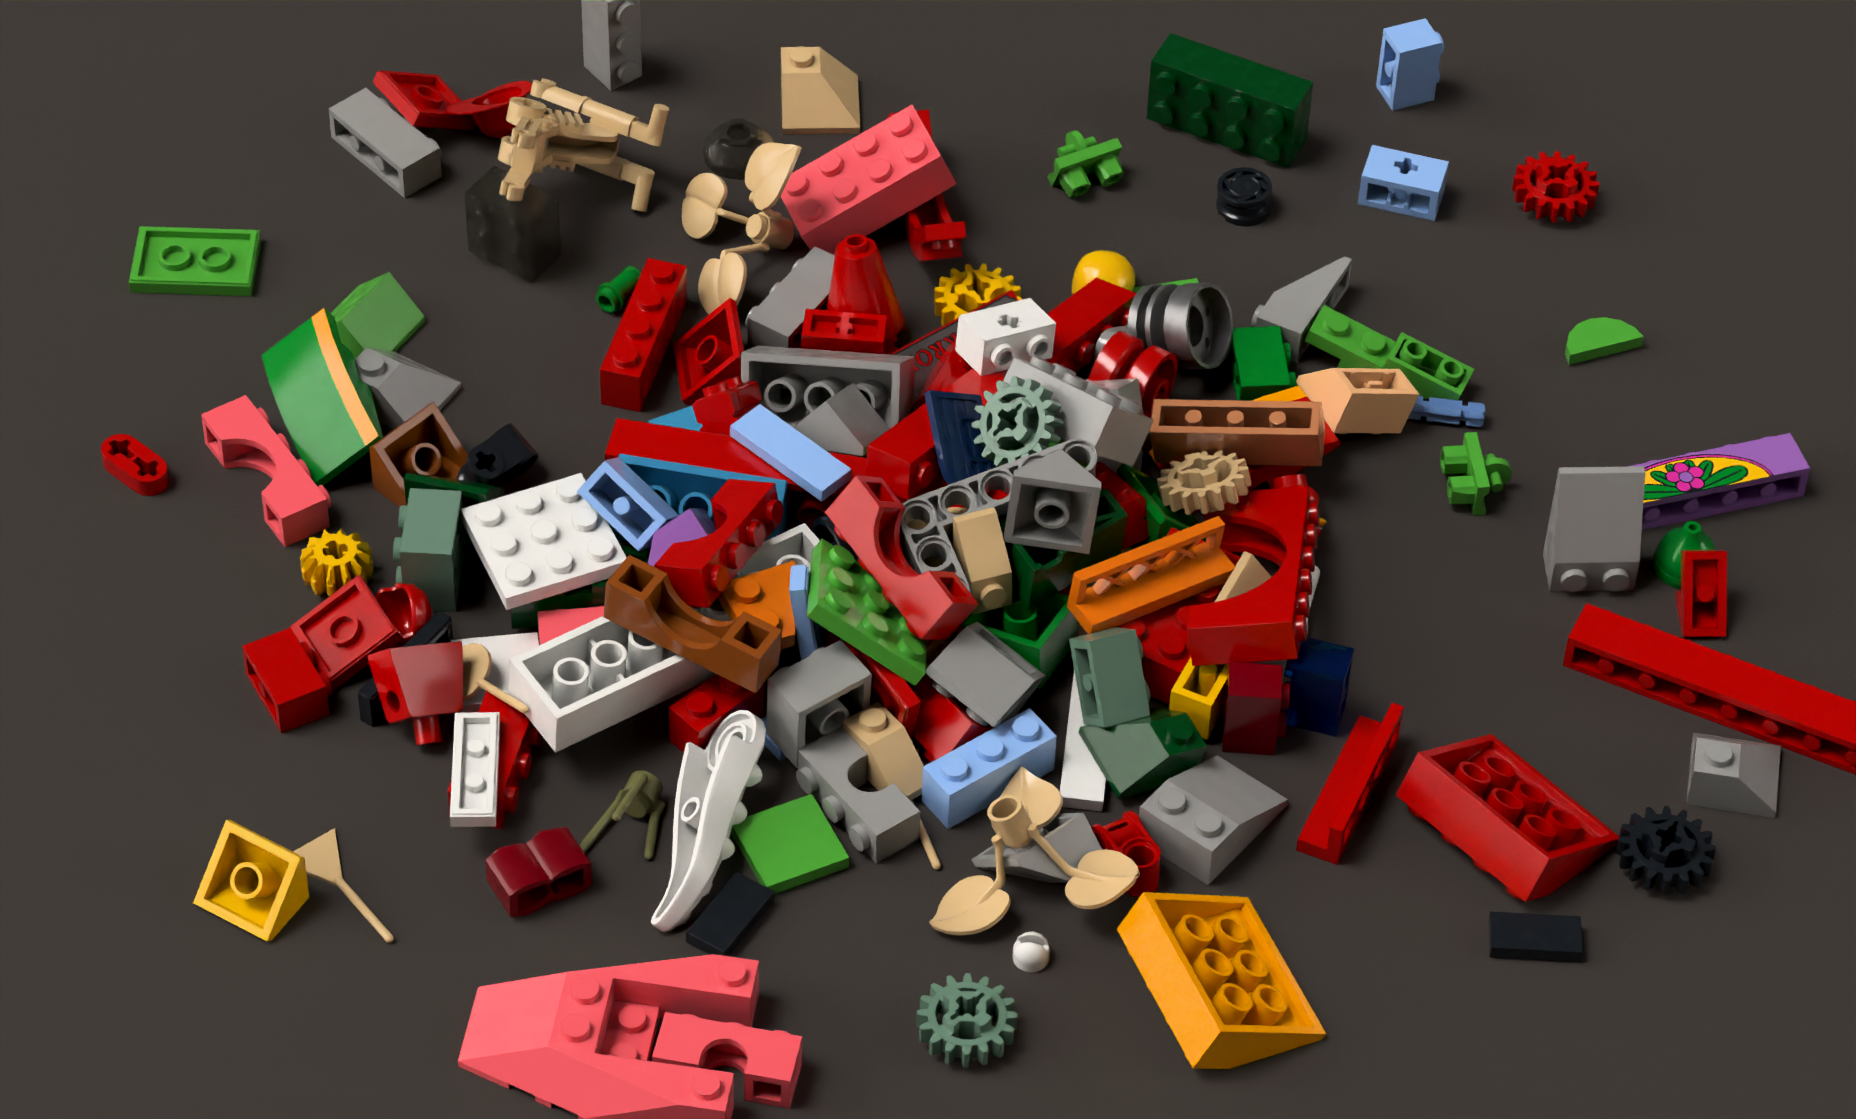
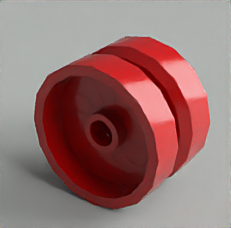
[1088,331,1178,431]

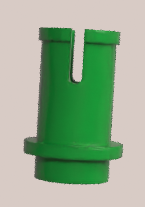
[595,265,641,313]

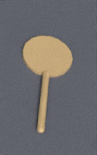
[462,643,529,713]

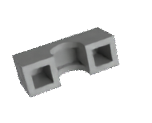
[796,727,920,864]

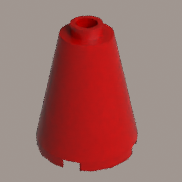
[826,234,906,347]

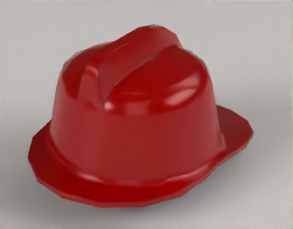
[446,81,532,138]

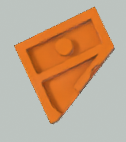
[717,560,796,650]

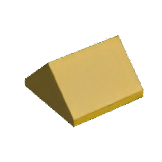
[193,820,309,941]

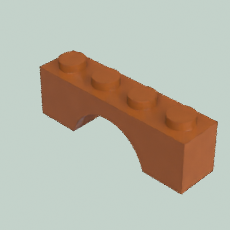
[604,555,782,693]

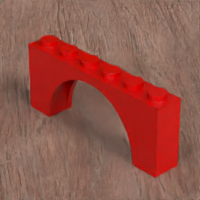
[1187,486,1320,666]

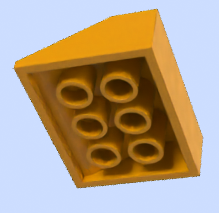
[1117,892,1326,1069]

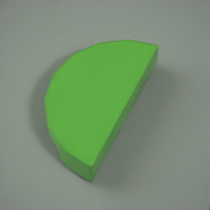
[1565,317,1644,365]

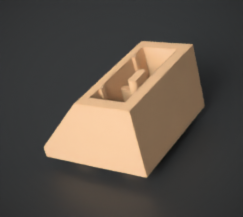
[1296,368,1419,435]

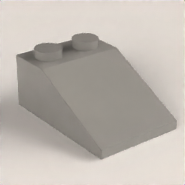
[1543,466,1645,592]
[1139,756,1288,885]

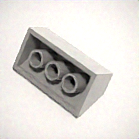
[741,345,915,428]

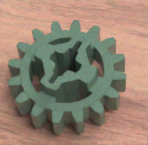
[971,376,1064,466]
[916,973,1017,1068]

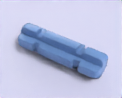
[1408,396,1485,427]

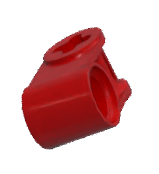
[1091,810,1161,897]

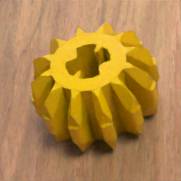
[300,528,374,596]

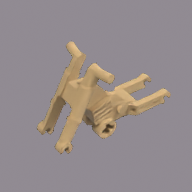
[498,78,669,212]

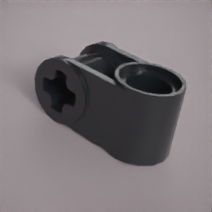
[457,423,539,487]

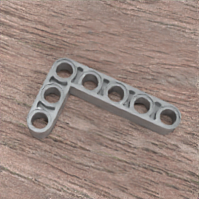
[900,438,1098,592]

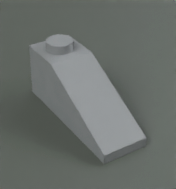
[1251,256,1352,362]

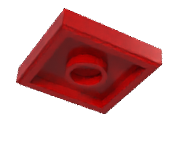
[373,70,476,130]
[290,575,403,691]

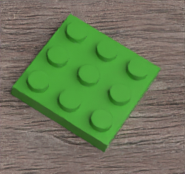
[807,538,927,686]

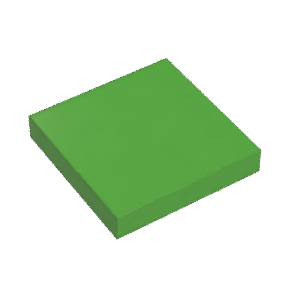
[731,794,849,894]

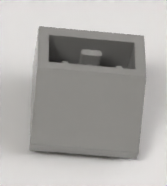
[926,622,1046,727]

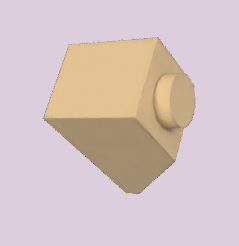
[953,507,1012,615]
[842,702,924,801]

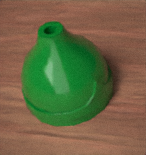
[1653,521,1717,589]

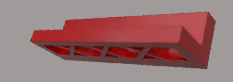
[1296,703,1404,865]

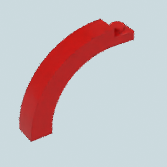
[885,109,966,261]

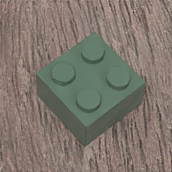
[393,488,466,612]

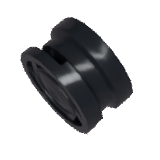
[1216,167,1272,227]

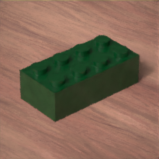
[1146,33,1314,168]

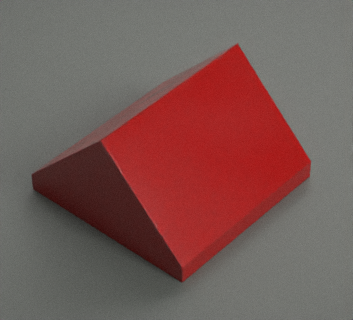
[673,298,744,405]

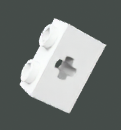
[955,298,1056,376]

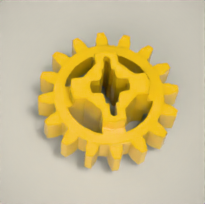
[934,263,1022,326]

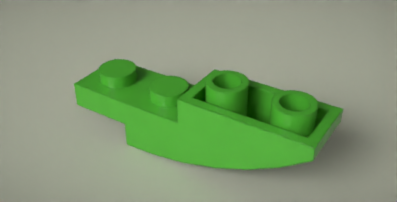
[1305,305,1474,400]

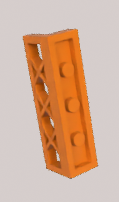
[1067,516,1235,634]

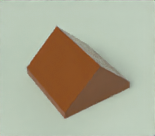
[369,402,468,507]

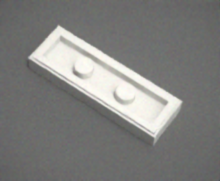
[450,712,500,827]

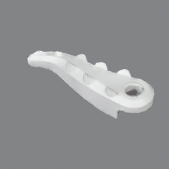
[651,710,766,932]

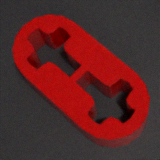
[101,434,169,496]

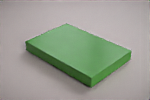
[129,226,261,297]

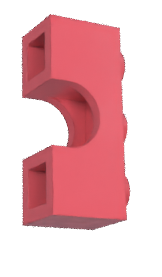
[652,1012,802,1109]

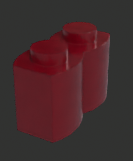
[485,827,592,917]

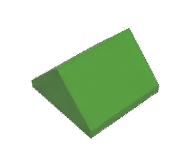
[331,272,425,360]

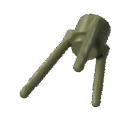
[579,771,665,860]

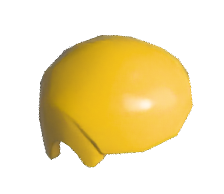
[1072,250,1135,294]

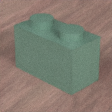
[1069,627,1150,728]

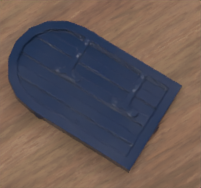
[924,390,995,494]

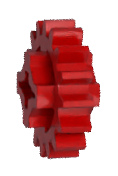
[1512,151,1600,223]

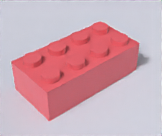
[781,104,957,255]

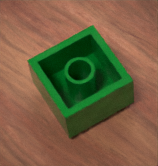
[962,590,1079,689]

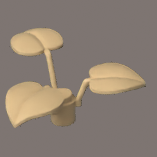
[682,142,802,314]
[929,766,1140,935]

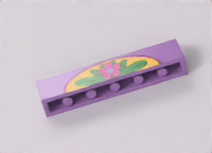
[1627,433,1810,530]

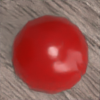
[376,583,432,648]

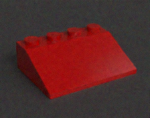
[1396,734,1619,902]

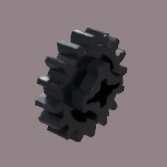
[1616,806,1716,895]

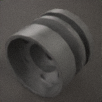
[1127,283,1233,370]

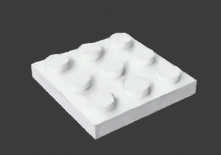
[460,473,627,610]

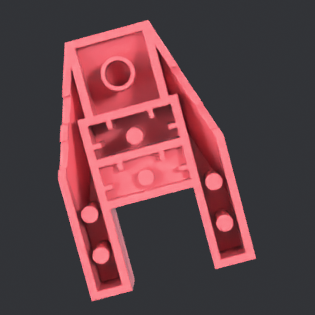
[458,954,759,1119]

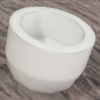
[1013,931,1050,972]

